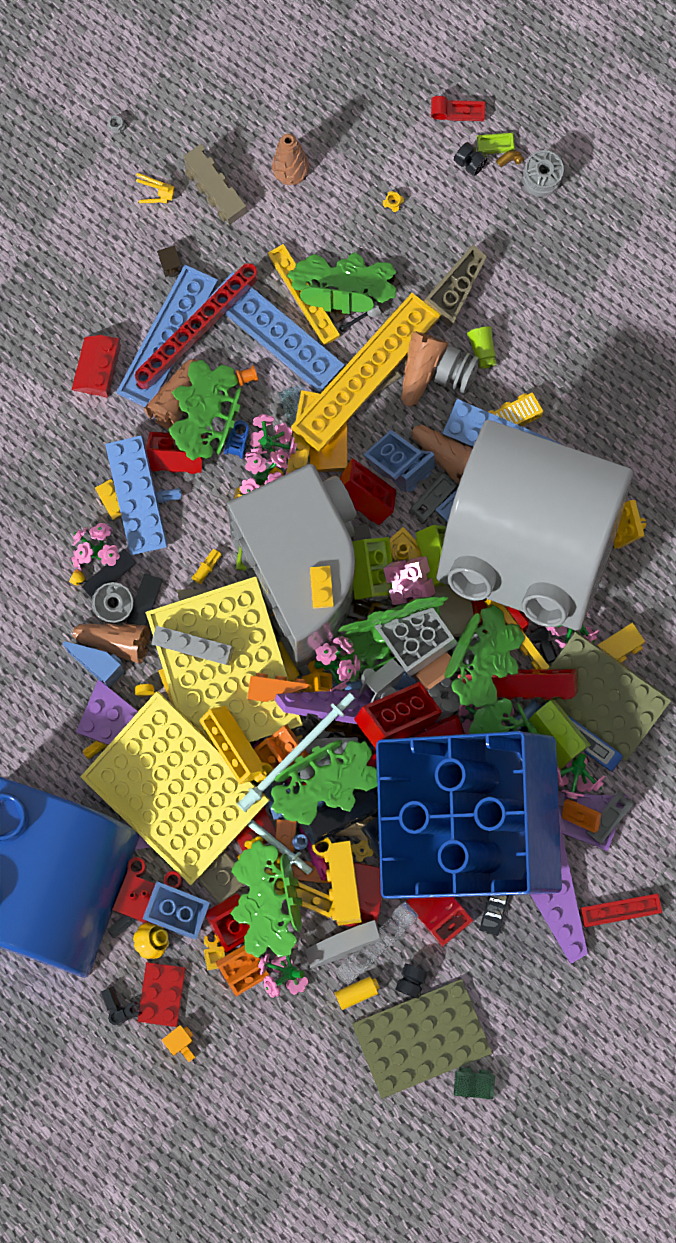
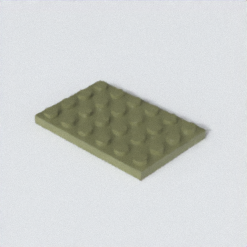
[537,631,672,761]
[352,979,492,1099]

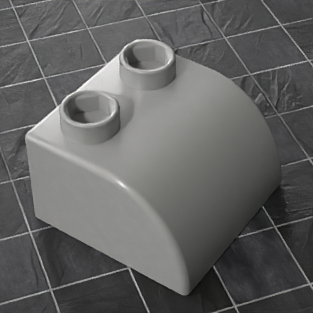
[437,420,633,630]
[227,464,356,669]

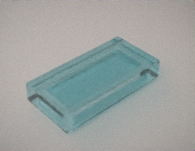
[278,387,300,427]

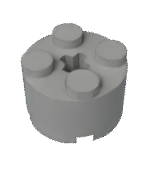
[426,678,461,721]

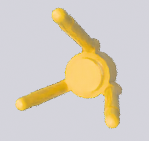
[136,173,175,204]

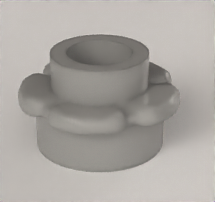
[107,115,125,133]

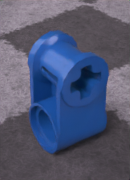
[224,420,250,459]

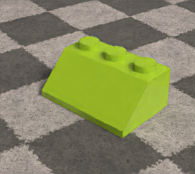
[415,525,447,587]
[352,537,393,600]
[528,699,591,769]

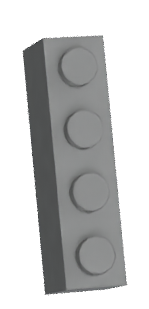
[151,625,235,666]

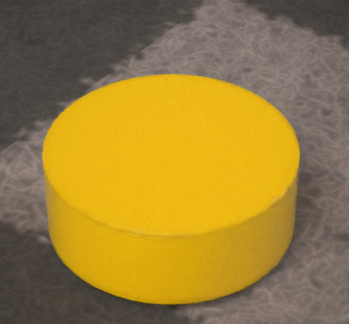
[135,684,155,697]

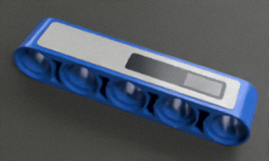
[542,701,624,772]

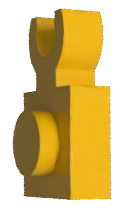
[204,935,225,971]

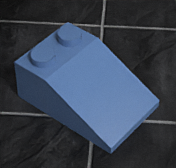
[363,430,423,480]
[392,450,435,492]
[62,641,124,688]
[143,881,210,940]

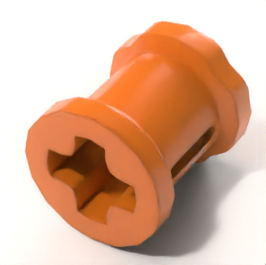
[236,365,258,386]

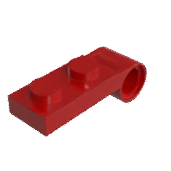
[431,96,485,122]

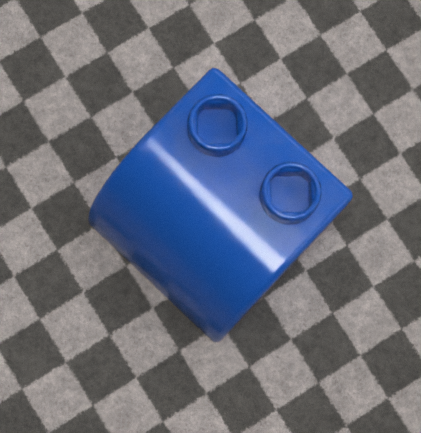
[376,731,562,899]
[0,776,140,978]

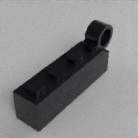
[301,788,378,845]

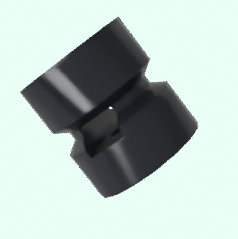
[453,141,488,176]
[395,963,428,999]

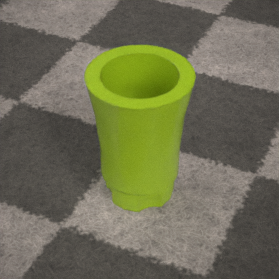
[466,326,497,369]

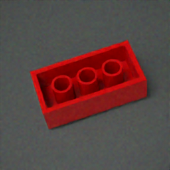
[354,682,442,749]

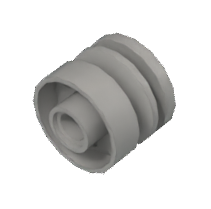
[522,150,564,197]
[434,346,479,394]
[92,582,133,623]

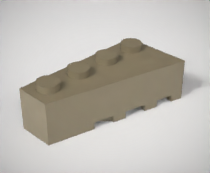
[183,144,247,225]
[424,244,487,328]

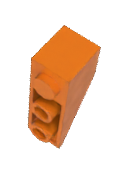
[247,673,311,702]

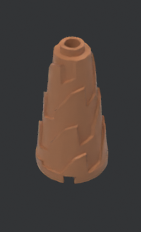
[272,133,309,185]
[401,331,449,407]
[144,359,198,429]
[411,424,473,484]
[73,623,150,664]

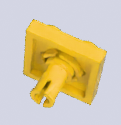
[613,500,646,549]
[389,527,422,561]

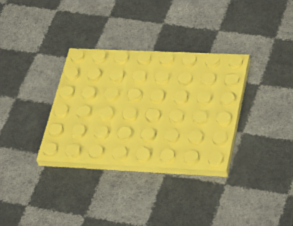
[146,576,303,745]
[80,691,270,885]

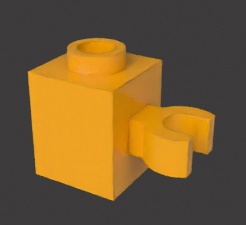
[302,661,333,692]
[162,1025,196,1062]

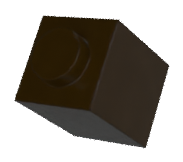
[157,245,182,277]

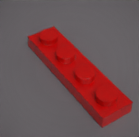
[580,893,662,928]

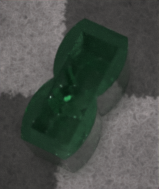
[453,1068,495,1100]

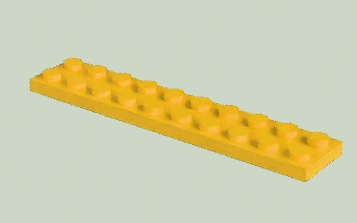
[291,293,441,452]

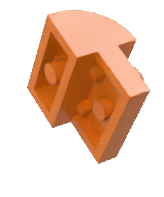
[254,725,309,769]
[215,945,270,997]

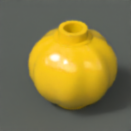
[133,922,169,959]

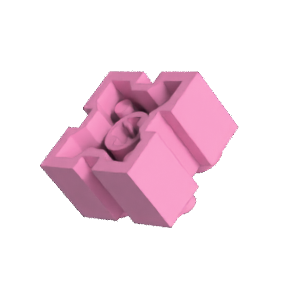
[383,556,436,605]

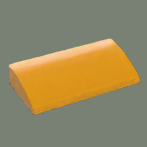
[310,423,347,472]

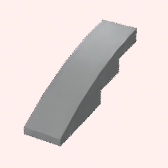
[305,920,381,969]

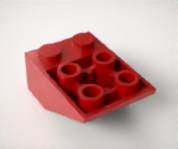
[336,862,383,927]
[405,897,473,948]

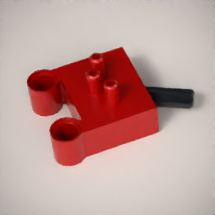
[107,857,183,938]

